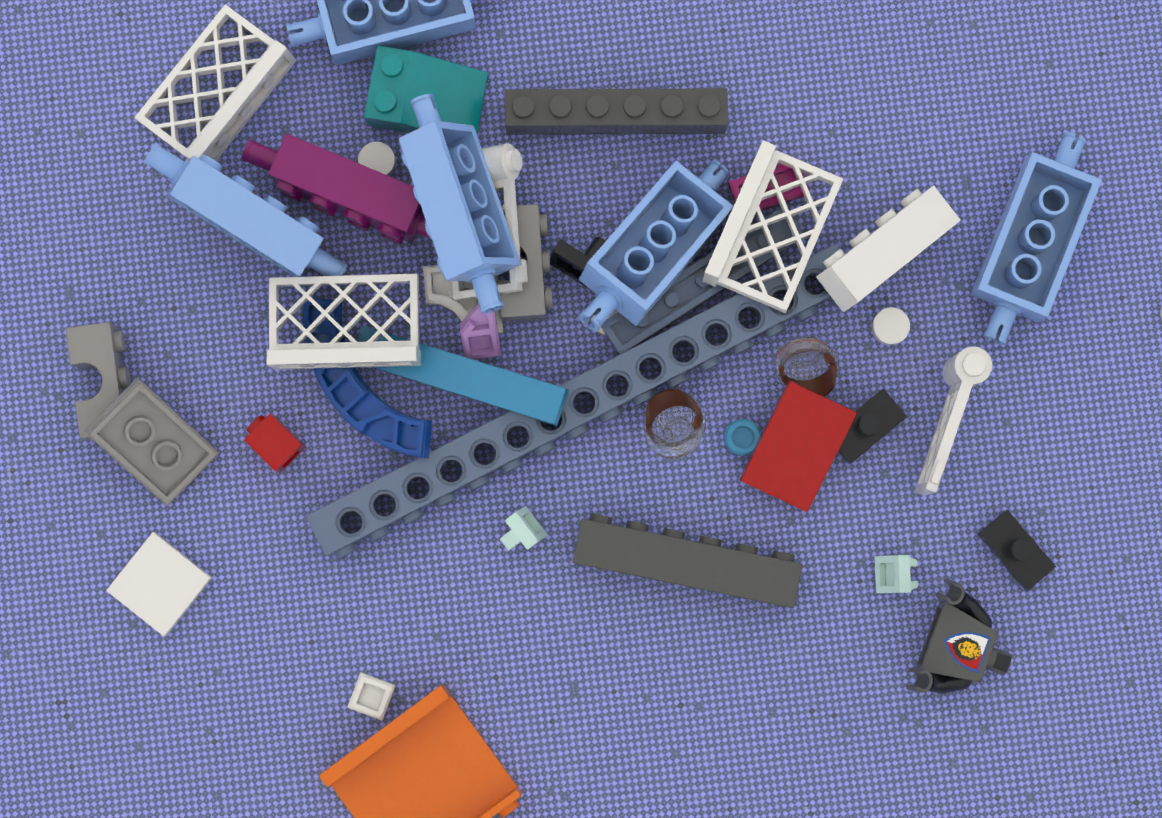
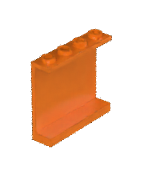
[319,684,522,818]

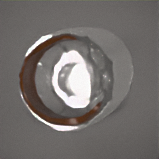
[774,336,839,396]
[643,389,706,459]

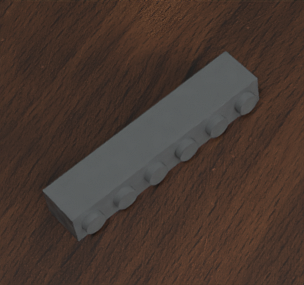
[505,88,728,135]
[573,513,803,608]

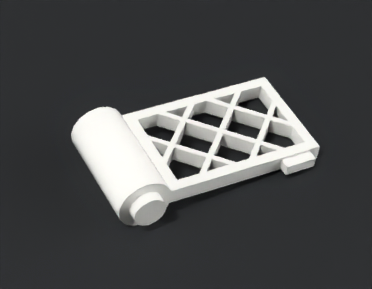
[452,143,528,301]
[914,346,992,496]

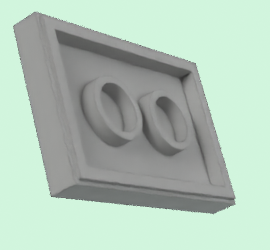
[84,377,219,506]

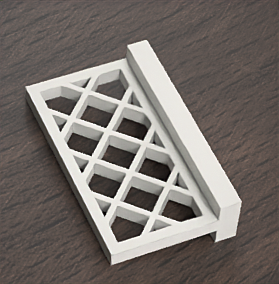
[134,4,297,161]
[702,140,843,313]
[267,274,421,370]

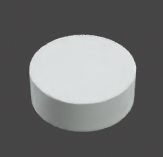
[358,142,396,176]
[872,307,910,345]

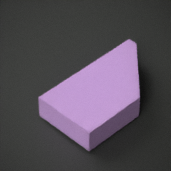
[459,303,502,360]

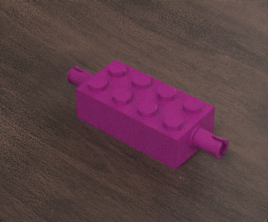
[242,133,431,245]

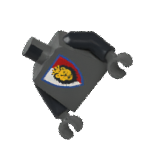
[906,578,1012,694]

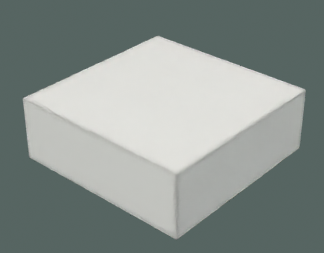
[347,672,396,721]

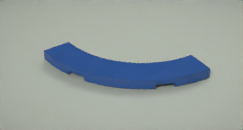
[303,298,432,458]

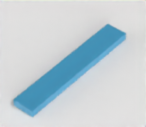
[357,325,569,426]

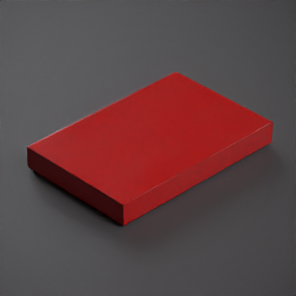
[740,380,857,512]

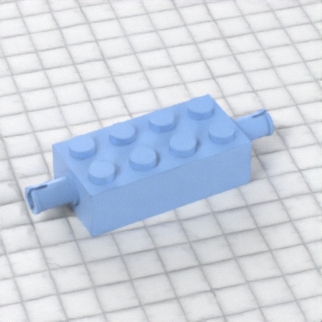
[286,0,477,66]
[398,94,521,314]
[970,132,1102,345]
[143,142,348,277]
[578,160,734,332]

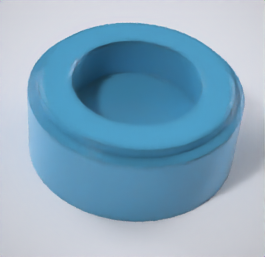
[724,419,761,457]

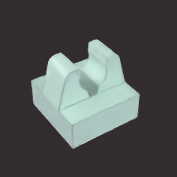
[500,506,548,551]
[875,555,918,593]

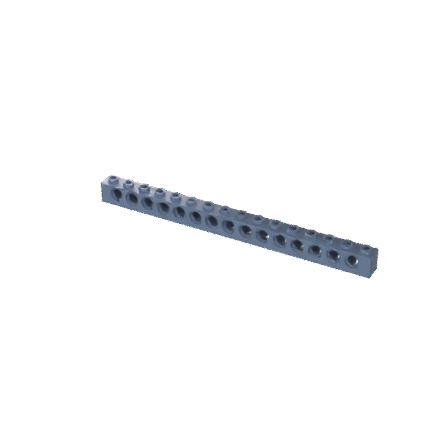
[306,243,839,560]

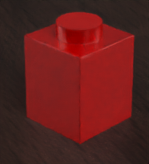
[244,413,306,473]

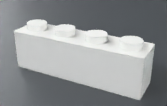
[816,185,961,312]

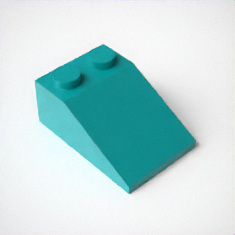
[364,45,488,135]

